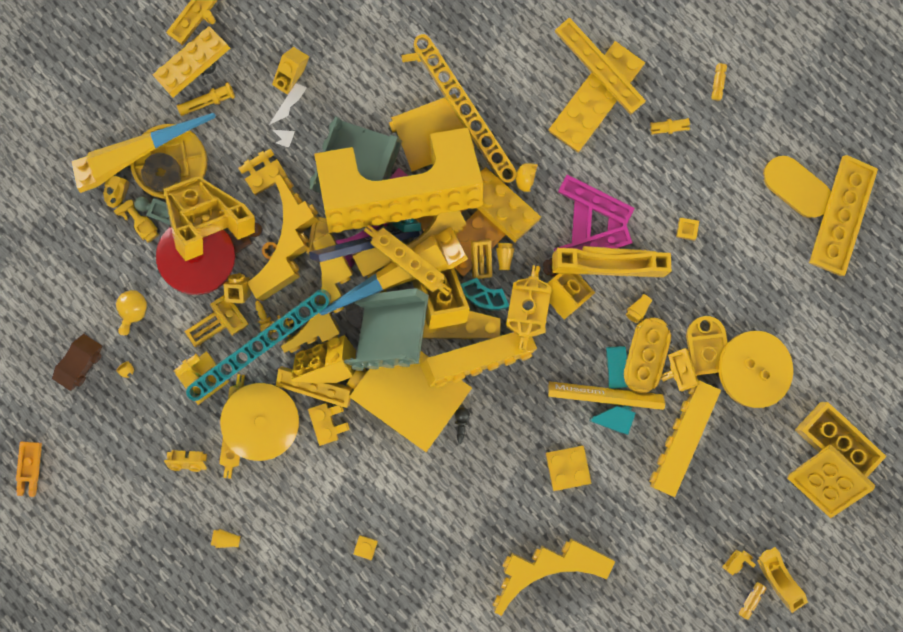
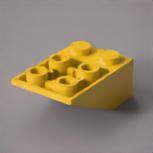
[291,335,356,383]

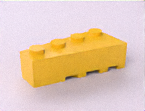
[423,311,500,339]

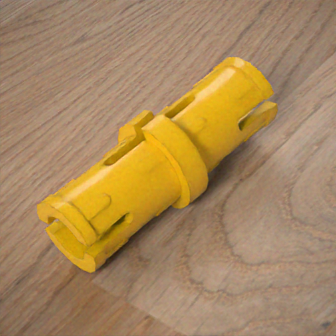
[650,118,690,135]

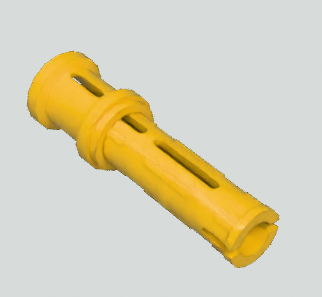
[177,82,235,116]

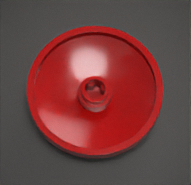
[156,227,235,295]

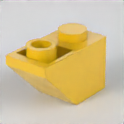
[272,47,309,95]

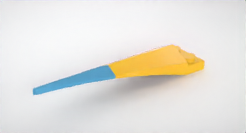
[72,113,216,193]
[319,227,468,315]

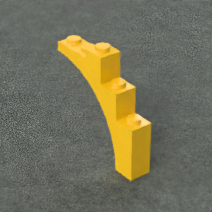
[247,174,319,301]
[281,233,353,353]
[492,538,615,616]

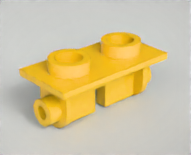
[164,450,207,472]

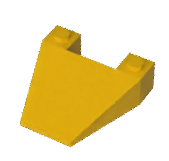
[164,176,255,261]

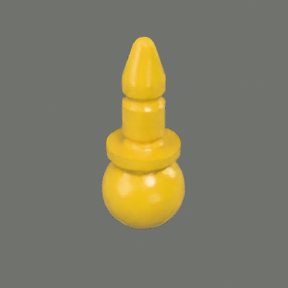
[255,300,274,335]

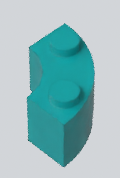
[460,278,509,311]

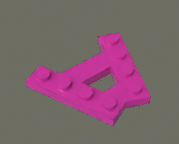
[554,175,635,252]

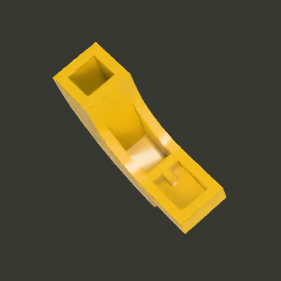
[757,547,808,613]

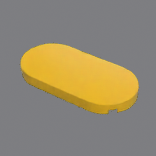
[763,156,831,218]
[624,318,671,393]

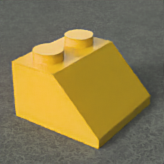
[547,273,595,320]

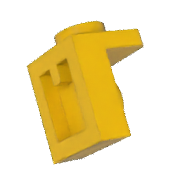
[722,550,756,576]

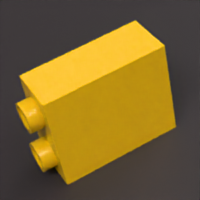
[347,351,472,452]

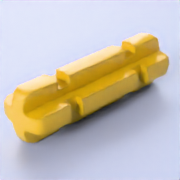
[711,63,727,101]
[739,582,766,620]

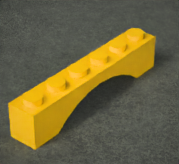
[352,210,466,278]
[552,248,672,278]

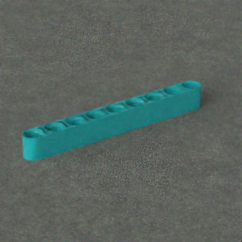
[186,290,331,401]

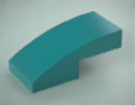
[606,346,628,389]

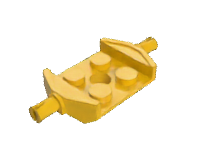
[506,265,553,350]

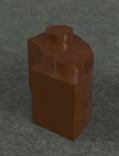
[52,334,102,391]

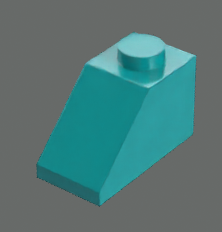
[589,405,636,435]

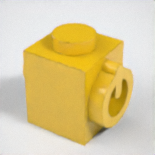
[223,273,252,303]

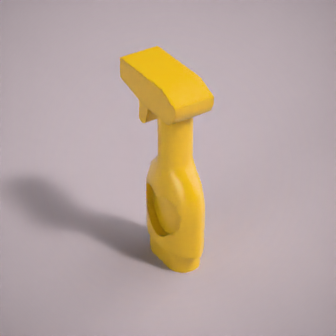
[114,200,159,243]

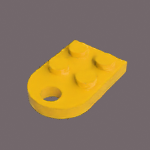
[686,316,728,375]

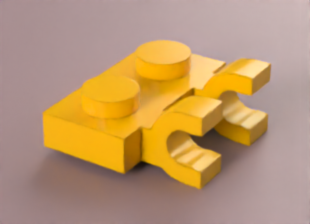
[308,403,350,446]

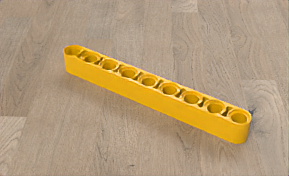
[413,34,517,183]

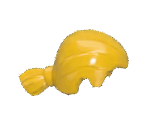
[116,290,147,336]

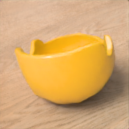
[516,163,538,192]

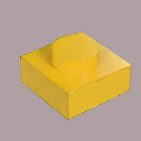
[676,218,699,241]
[353,535,378,560]

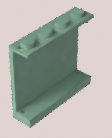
[309,117,402,194]
[344,288,429,371]

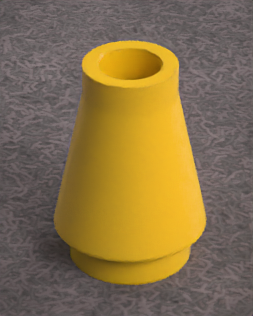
[496,243,515,270]
[626,294,652,323]
[211,529,241,548]

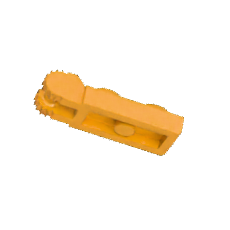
[16,441,42,497]

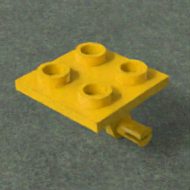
[174,351,229,405]

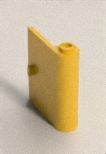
[389,93,475,171]

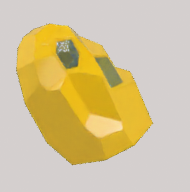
[103,176,129,208]

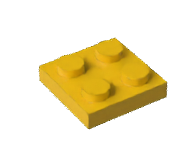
[545,445,591,491]

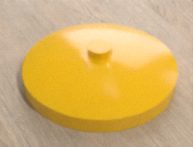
[220,383,299,461]

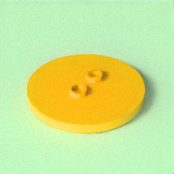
[130,124,208,199]
[719,331,793,408]

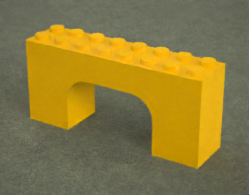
[314,127,483,233]

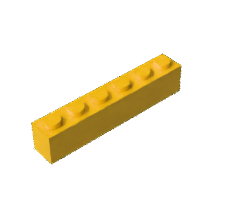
[420,332,537,387]
[649,381,721,497]

